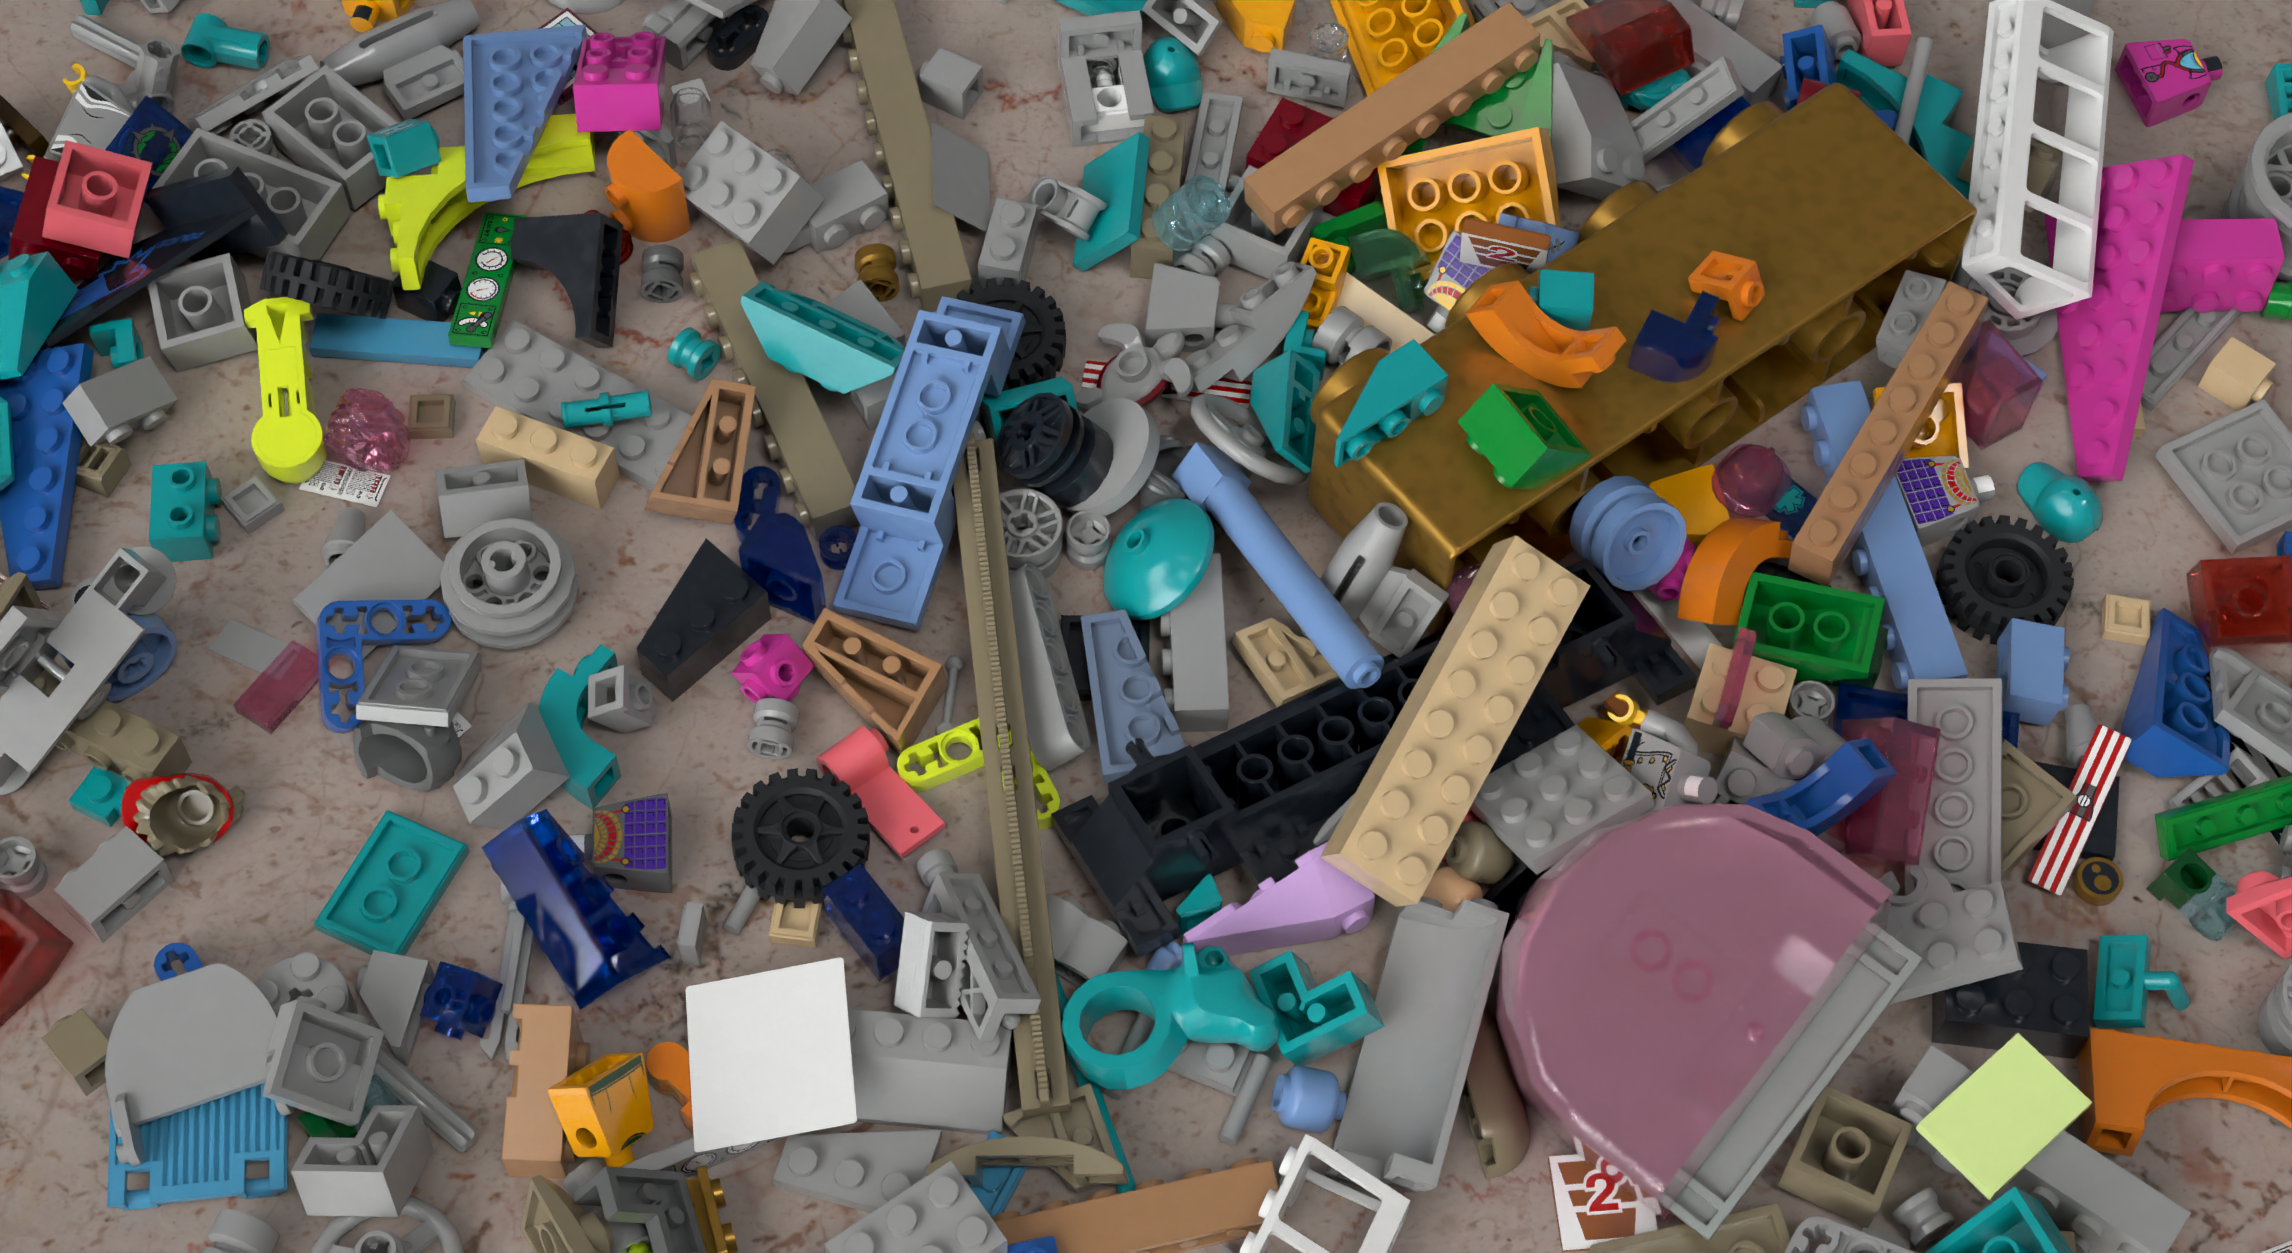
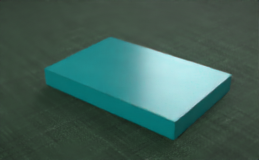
[1073,132,1150,272]
[314,810,470,956]

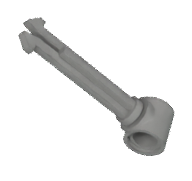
[480,857,557,1062]

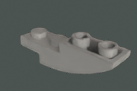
[1184,262,1317,393]

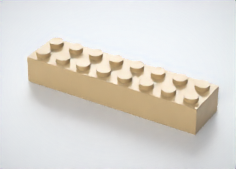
[1320,535,1590,907]

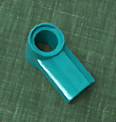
[181,13,270,69]

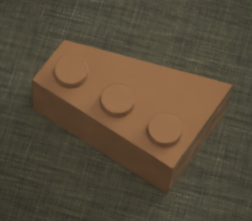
[644,378,756,525]
[802,608,948,755]
[502,1003,591,1179]

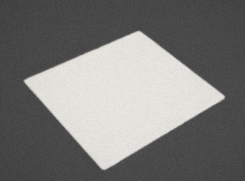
[685,957,857,1153]

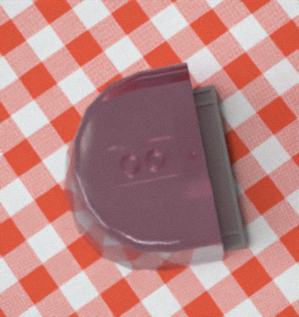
[1496,804,1922,1241]

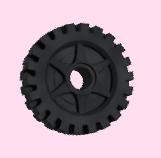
[260,251,394,319]
[956,277,1066,396]
[1935,515,2074,645]
[731,768,870,908]

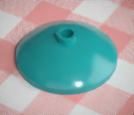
[1103,498,1214,620]

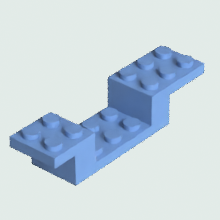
[833,296,1026,631]

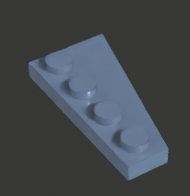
[1081,609,1186,783]

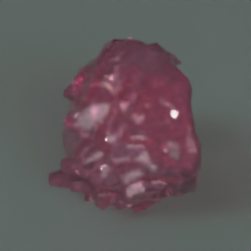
[322,388,410,473]

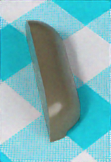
[1461,1008,1531,1180]

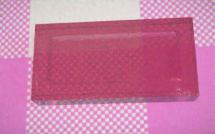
[1712,627,1757,730]
[233,639,330,734]

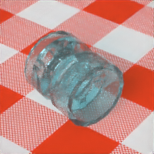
[1152,175,1231,251]

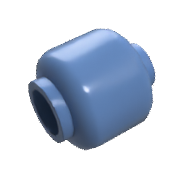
[1271,1065,1346,1133]

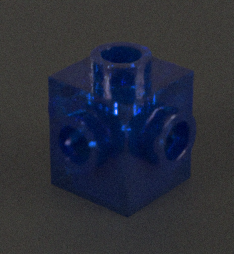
[420,961,503,1041]

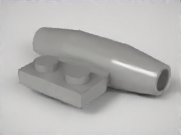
[320,0,480,121]
[1301,502,1450,658]

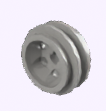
[440,517,579,650]

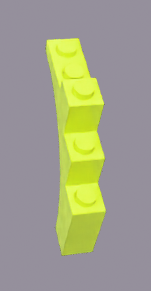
[378,114,596,290]

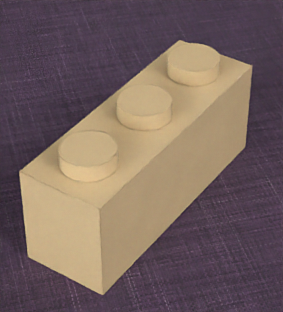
[476,406,620,510]

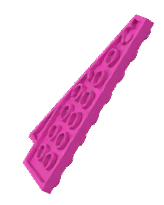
[2044,154,2194,483]

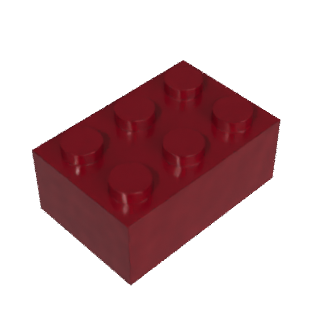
[1245,97,1381,217]

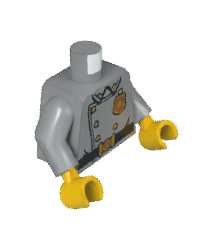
[1608,694,1718,835]

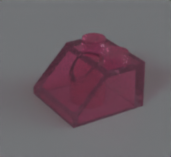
[1961,319,2043,450]

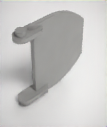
[105,962,294,1167]

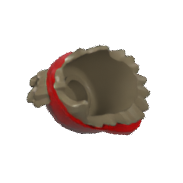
[121,773,245,857]

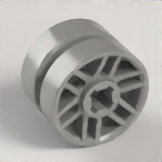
[1000,489,1062,579]

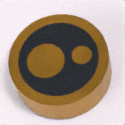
[2073,857,2124,906]

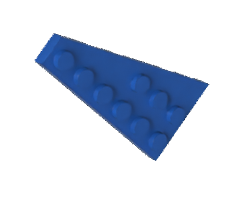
[0,343,94,590]

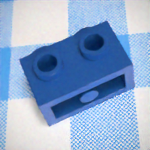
[1780,24,1837,111]

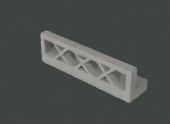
[921,872,1042,1042]

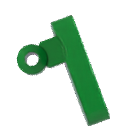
[1309,201,1388,275]

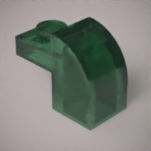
[1349,229,1431,314]

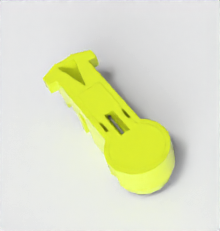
[244,296,327,484]

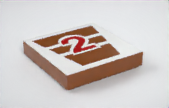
[1460,218,1551,274]
[1548,1153,1658,1253]

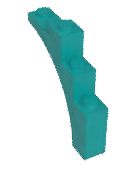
[1836,49,1974,251]

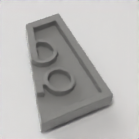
[186,54,319,135]
[772,1130,942,1213]

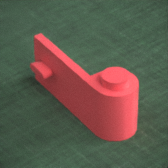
[816,726,946,859]

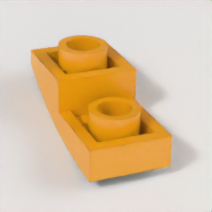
[1300,237,1351,333]

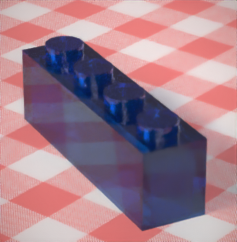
[481,809,671,1010]

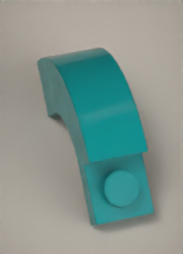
[539,644,621,810]

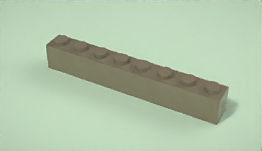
[688,239,861,542]

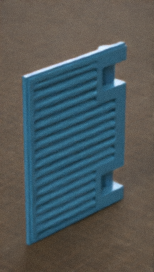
[107,1083,289,1211]

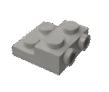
[262,996,385,1126]

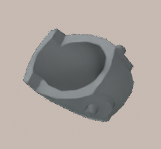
[354,720,462,791]

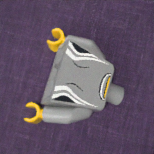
[21,63,155,180]

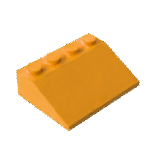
[1330,0,1476,96]
[1377,127,1560,285]

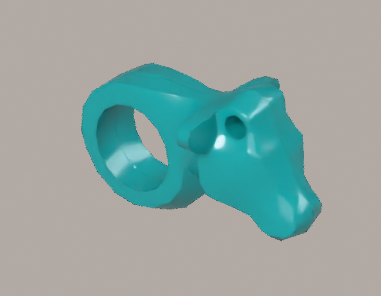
[1062,942,1280,1090]

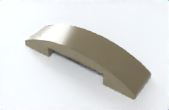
[926,1136,1128,1186]

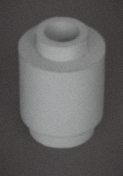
[1811,1,1862,60]

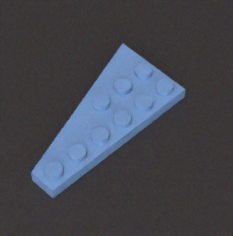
[463,24,588,202]

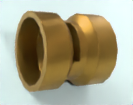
[854,243,900,302]

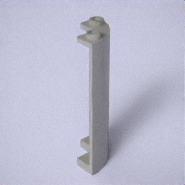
[1325,896,1510,1192]

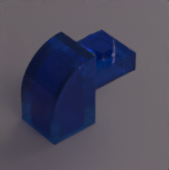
[1628,291,1721,383]

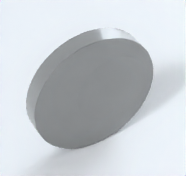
[1066,398,1160,516]

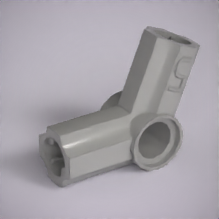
[118,36,180,121]

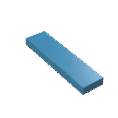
[309,313,485,368]

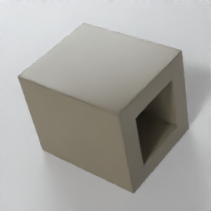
[41,1008,109,1097]

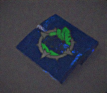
[105,95,193,203]

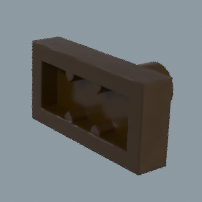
[0,95,49,158]

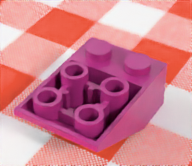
[573,32,666,132]

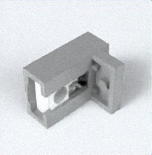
[1057,10,1154,147]

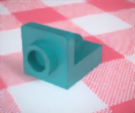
[1283,310,1327,381]
[89,318,144,370]

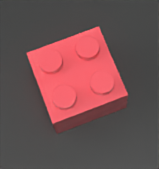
[42,140,152,259]

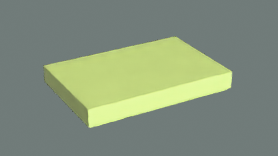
[1916,1033,2092,1200]

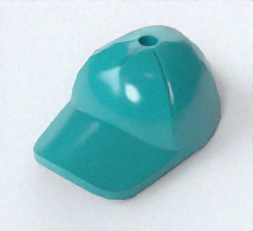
[1143,36,1202,112]
[2017,462,2103,543]

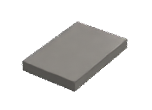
[292,509,444,659]
[356,645,482,727]

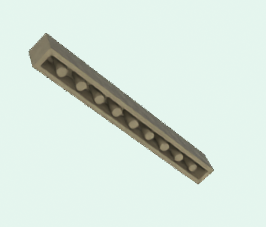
[835,0,972,312]

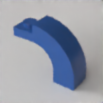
[1738,737,1898,853]

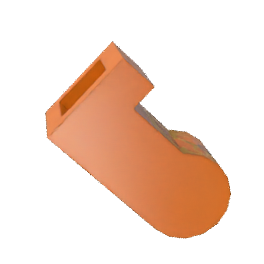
[646,1041,693,1133]

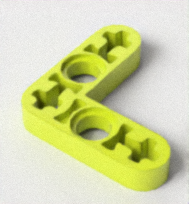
[897,718,1060,830]

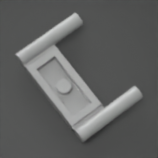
[1103,1012,1272,1146]

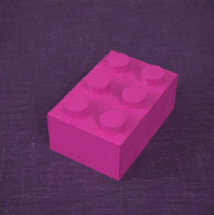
[2160,218,2285,313]

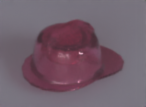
[1711,444,1792,518]

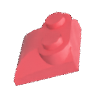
[2226,871,2292,959]

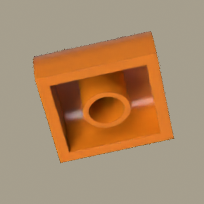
[604,129,691,243]

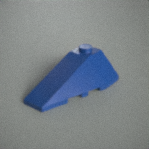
[2121,607,2231,777]

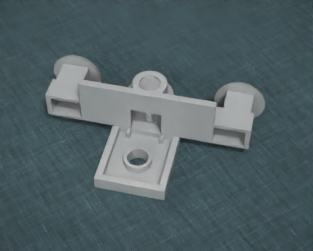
[0,546,176,795]

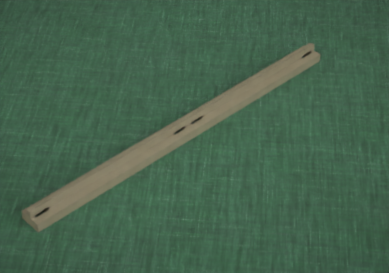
[953,433,1072,1117]

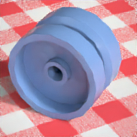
[1569,476,1687,591]
[58,612,178,701]

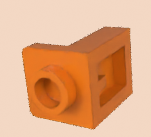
[1688,250,1765,321]

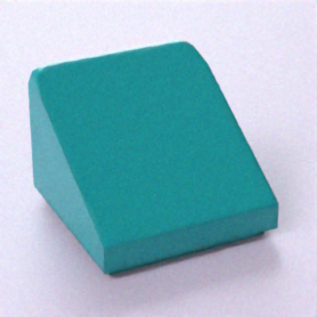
[1175,874,1222,936]

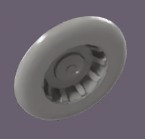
[1950,267,2058,357]

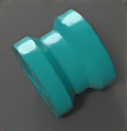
[667,327,721,381]

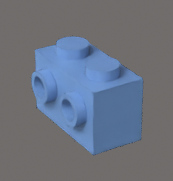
[1996,618,2070,726]

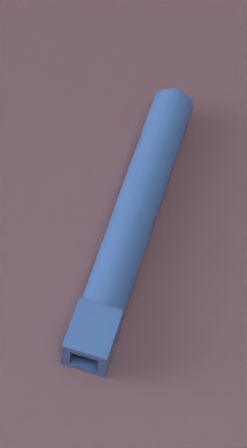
[1172,442,1384,689]

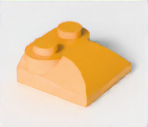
[1871,383,1969,469]

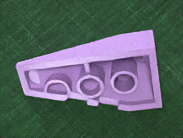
[1183,842,1375,956]

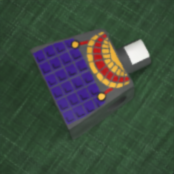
[565,793,672,893]

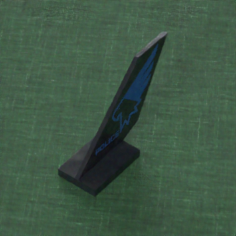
[40,166,288,350]

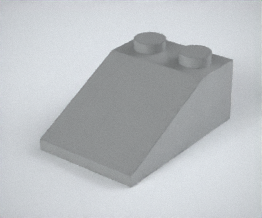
[1552,63,1645,200]

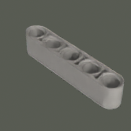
[1009,563,1091,771]

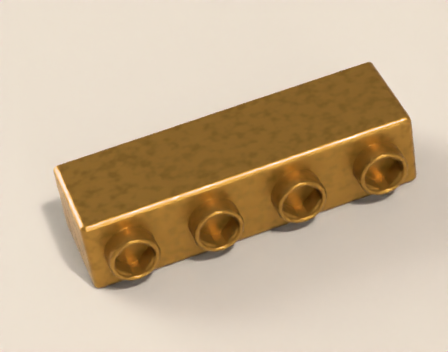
[1308,83,1977,635]

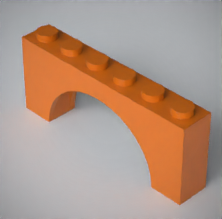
[2078,1028,2292,1157]

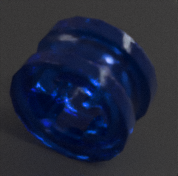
[819,525,857,570]

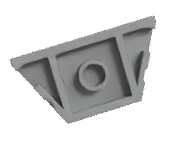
[2209,641,2292,773]

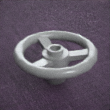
[1191,393,1308,486]
[311,1196,464,1253]

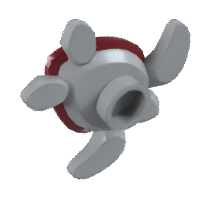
[1075,323,1193,409]

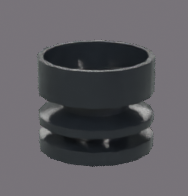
[996,392,1113,508]

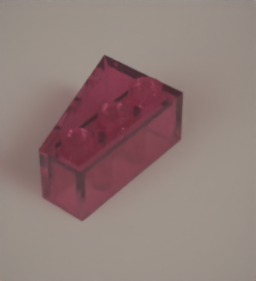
[1842,717,1941,866]

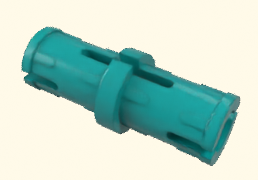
[561,389,653,429]

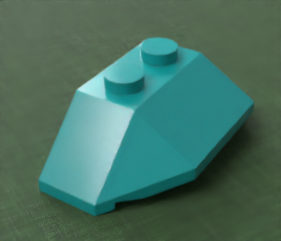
[740,281,905,394]

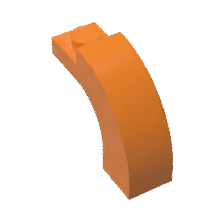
[1465,280,1626,388]
[1677,517,1794,626]

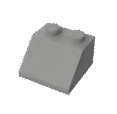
[453,702,570,831]

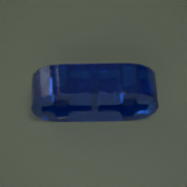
[734,466,781,547]

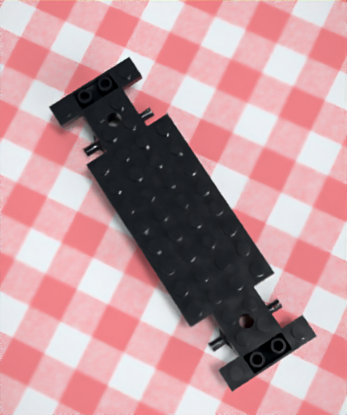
[1051,558,1697,957]

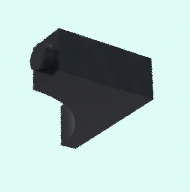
[510,213,623,348]

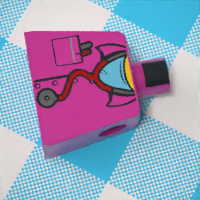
[2115,39,2223,128]

